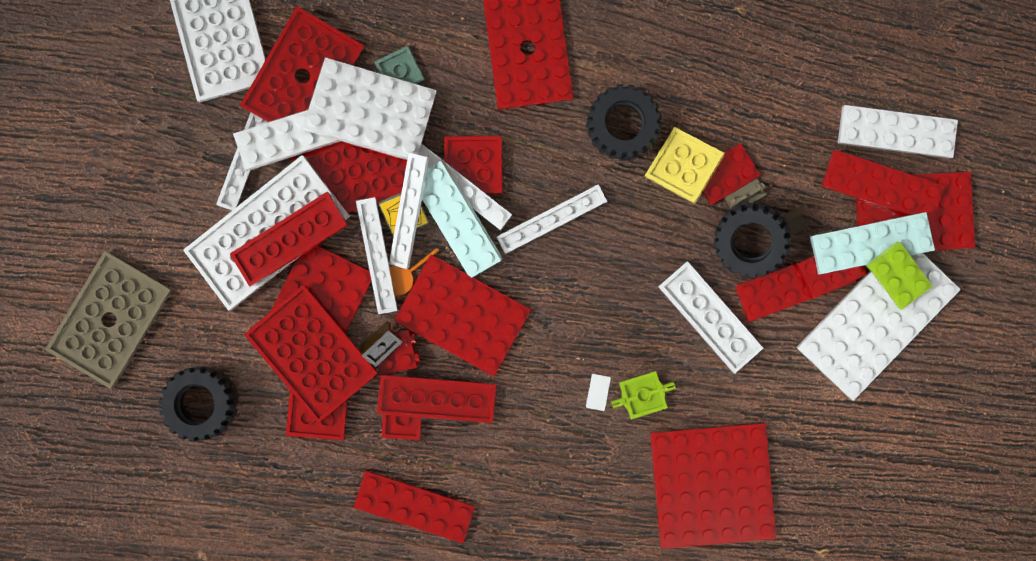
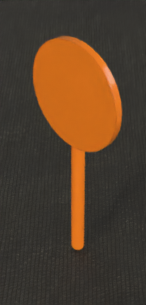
[390,248,439,296]

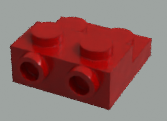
[378,330,420,375]

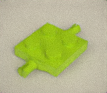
[611,371,676,419]

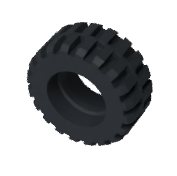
[587,84,662,161]
[714,201,791,278]
[158,366,239,442]

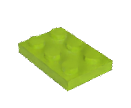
[866,241,933,310]

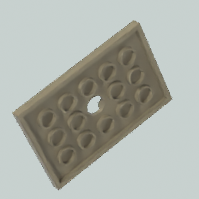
[45,251,172,389]

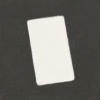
[586,374,611,411]

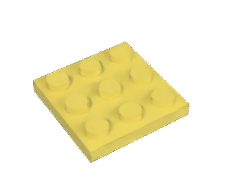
[645,127,725,204]

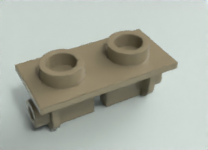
[724,179,767,209]

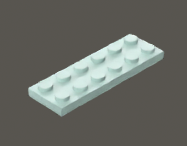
[422,160,503,278]
[810,212,935,275]

